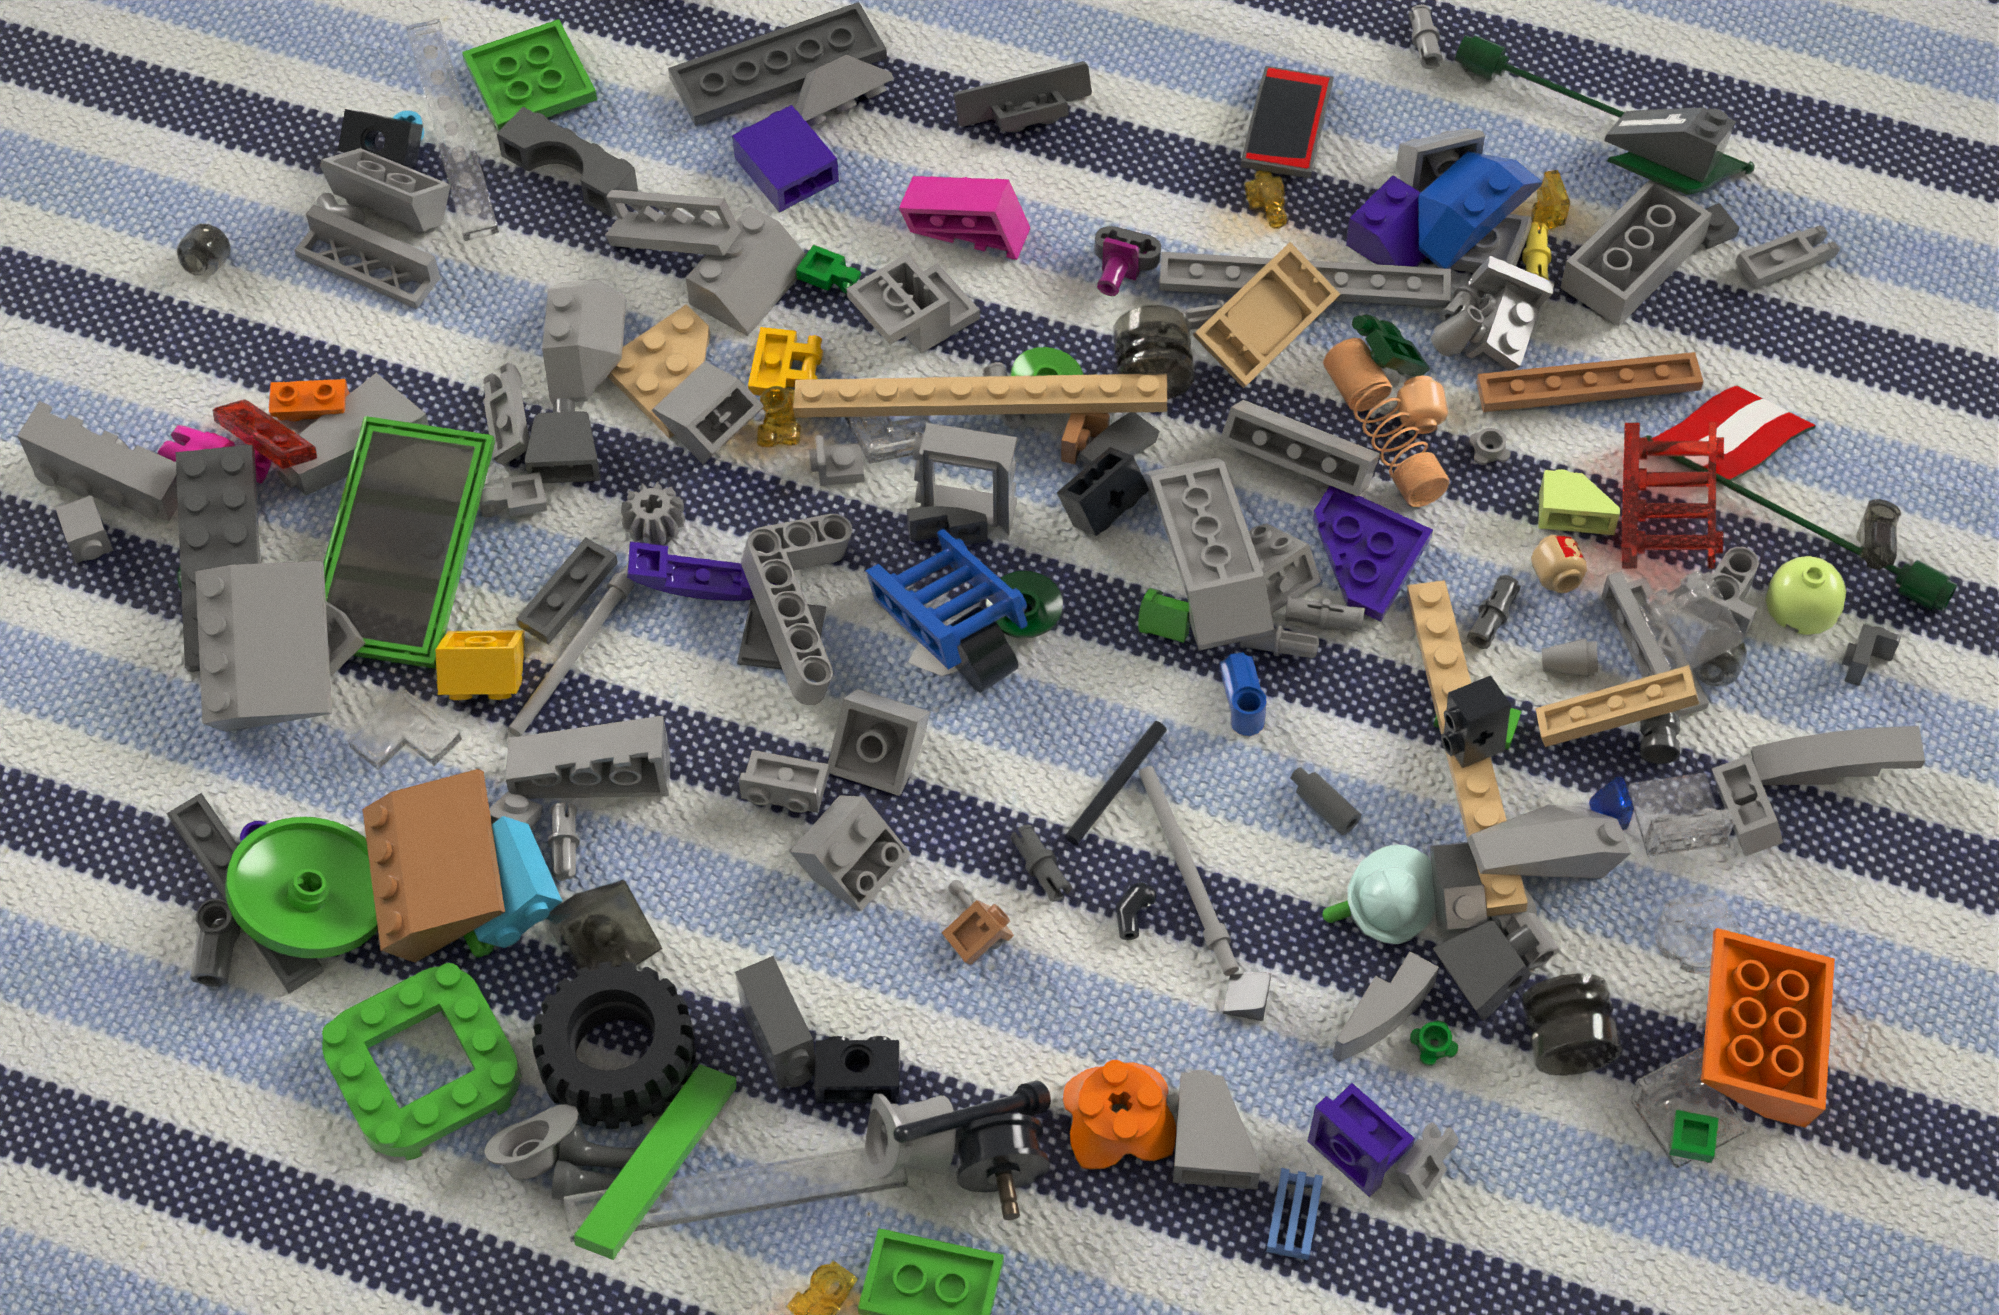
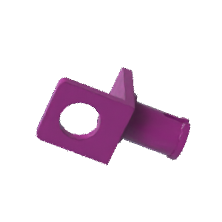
[1097,237,1148,296]

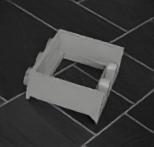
[913,423,1017,536]

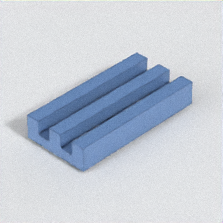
[1266,1168,1323,1260]

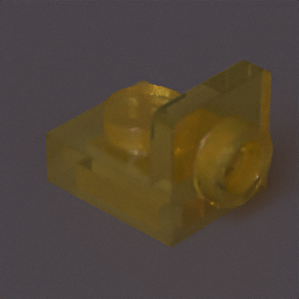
[1531,170,1570,230]

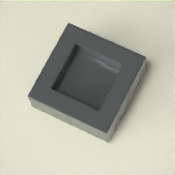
[1702,203,1739,250]

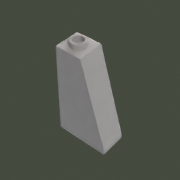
[275,373,429,496]

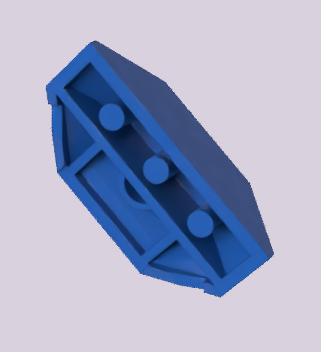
[1418,152,1543,269]

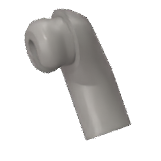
[317,193,365,225]

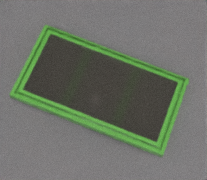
[324,416,495,669]

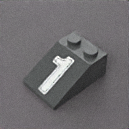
[1604,107,1736,183]

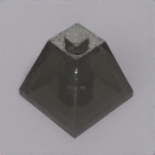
[544,880,663,971]

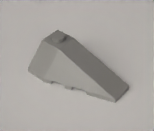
[1467,804,1631,878]

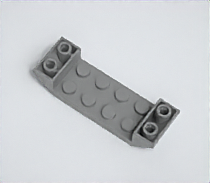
[1142,457,1274,650]

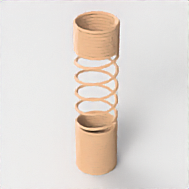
[1323,338,1450,507]

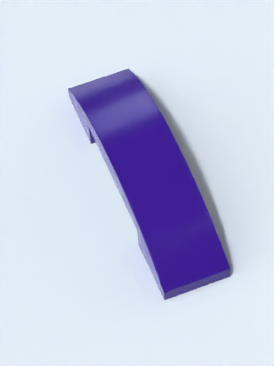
[627,541,777,601]

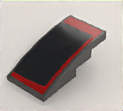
[1240,66,1334,179]

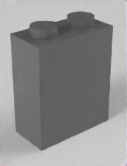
[735,956,815,1090]

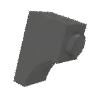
[1430,842,1487,930]

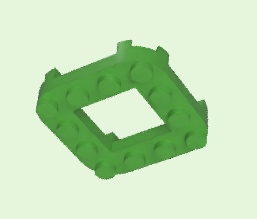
[322,963,522,1161]

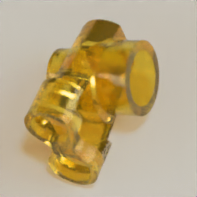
[1244,170,1288,229]
[757,386,801,448]
[786,1260,858,1315]

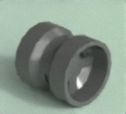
[1640,712,1680,764]

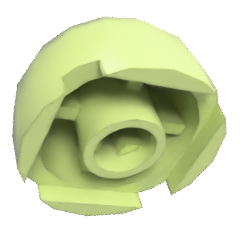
[1765,556,1846,635]

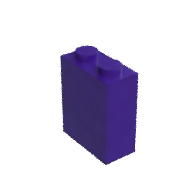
[732,105,839,213]

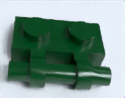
[1352,314,1430,377]

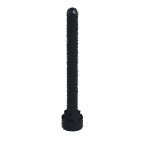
[893,1080,1051,1143]

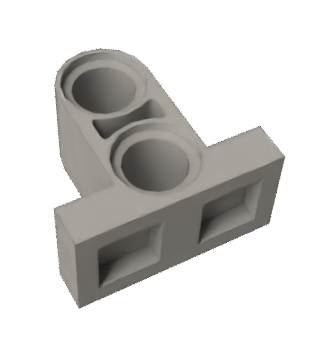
[1674,547,1759,640]

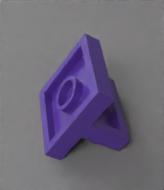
[1307,1083,1415,1198]

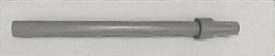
[508,563,634,737]
[1139,766,1239,976]

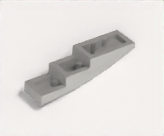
[1751,726,1925,785]

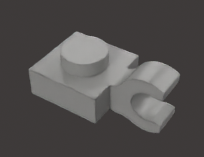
[480,472,547,517]
[1396,1122,1459,1201]

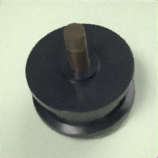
[954,1114,1050,1220]

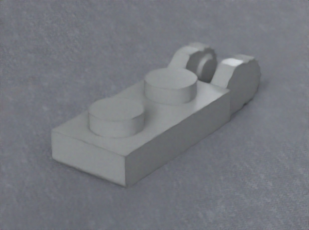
[1735,225,1840,289]
[483,362,529,465]

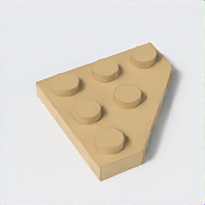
[607,304,710,439]

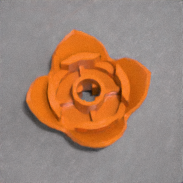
[1063,1060,1176,1169]

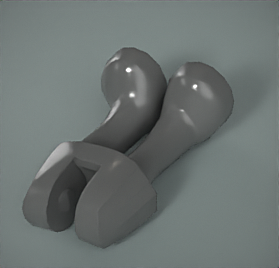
[551,1123,674,1206]

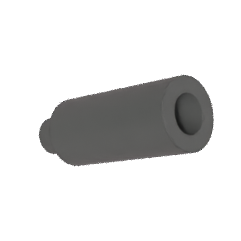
[1290,767,1362,835]

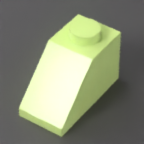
[1538,470,1620,535]

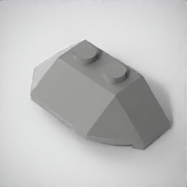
[542,279,627,404]

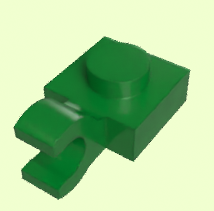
[796,244,861,294]

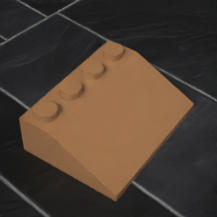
[362,769,505,963]

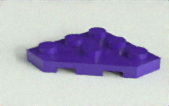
[1313,486,1433,622]

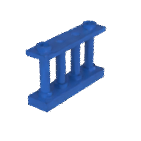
[865,529,1028,670]

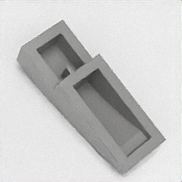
[1333,952,1439,1061]

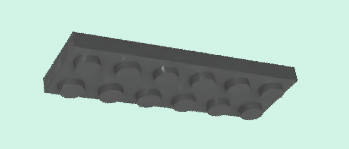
[668,2,887,126]
[175,445,261,672]

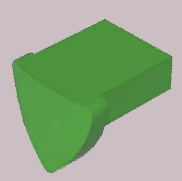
[1138,588,1190,643]

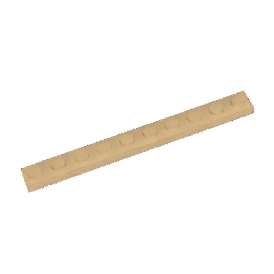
[793,374,1167,418]
[1407,580,1528,917]

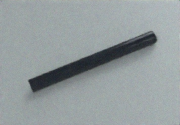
[1065,721,1167,845]

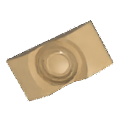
[1193,242,1340,388]

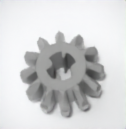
[621,481,685,545]

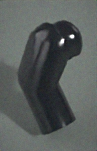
[1116,882,1157,940]

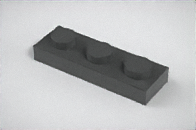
[516,537,618,645]

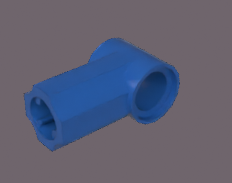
[1219,652,1267,736]

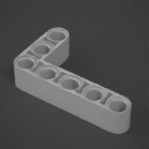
[741,514,853,705]

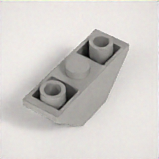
[795,55,894,127]

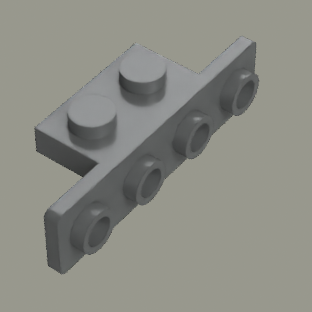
[953,61,1092,132]

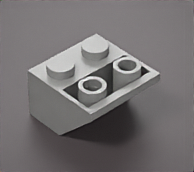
[651,361,764,464]
[790,795,911,911]

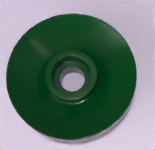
[986,571,1063,638]

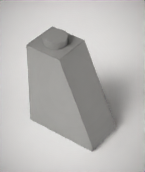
[1173,1070,1260,1190]

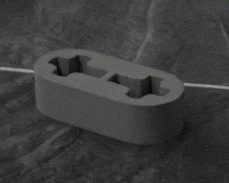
[1094,226,1162,271]

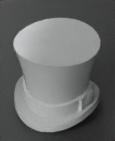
[863,1094,956,1179]

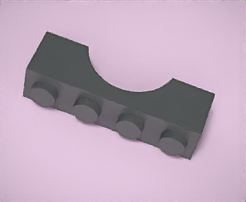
[497,107,638,218]

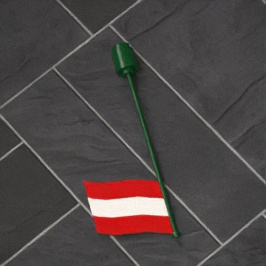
[1641,386,1957,612]

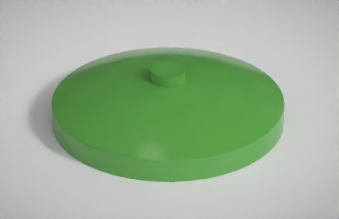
[225,817,378,959]

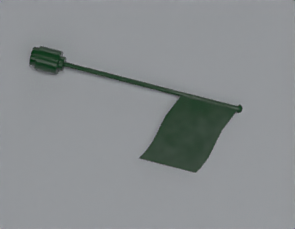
[1455,35,1755,195]

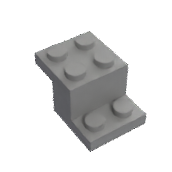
[847,254,980,353]

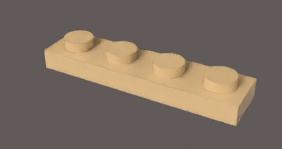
[1535,665,1700,747]

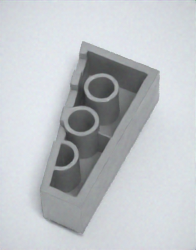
[17,401,178,521]
[506,716,671,799]

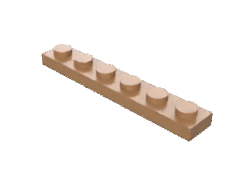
[1476,352,1703,412]

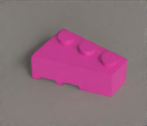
[899,176,1030,260]

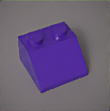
[1346,175,1427,267]

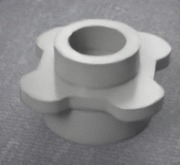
[1469,428,1511,465]

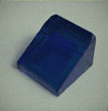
[1589,776,1634,830]

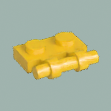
[748,327,823,398]

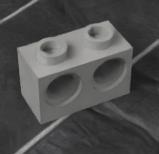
[1712,755,1783,856]

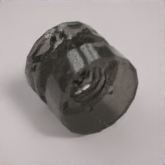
[1113,305,1195,399]
[1521,973,1623,1076]

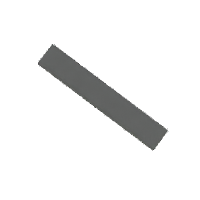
[166,793,324,994]

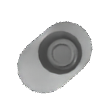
[484,1104,579,1180]

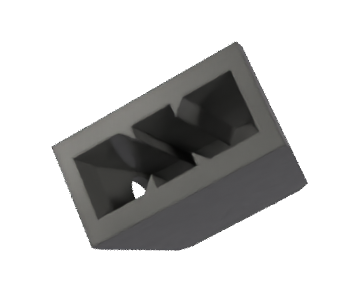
[525,398,601,484]
[1433,921,1540,1021]

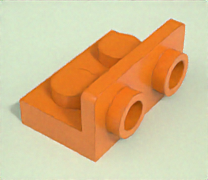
[269,379,350,422]

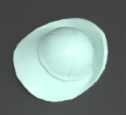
[1347,844,1436,944]

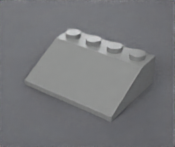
[195,561,332,732]

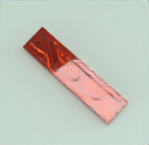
[212,399,317,469]

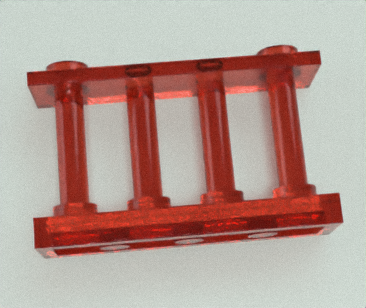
[1621,422,1724,569]

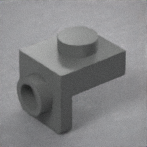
[1842,624,1901,686]

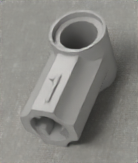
[1487,888,1559,969]

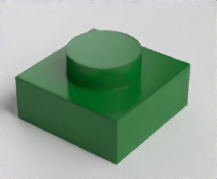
[1669,1110,1719,1163]

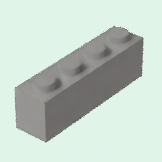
[1219,400,1380,496]

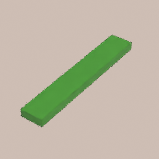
[574,1064,736,1260]

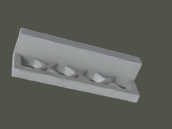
[605,190,741,256]
[294,204,440,309]
[1602,571,1709,717]

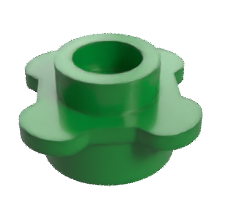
[1410,1020,1458,1066]

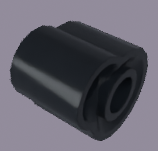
[950,606,1019,693]

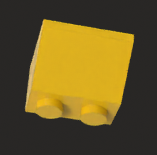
[435,630,525,700]

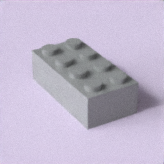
[1560,180,1712,327]

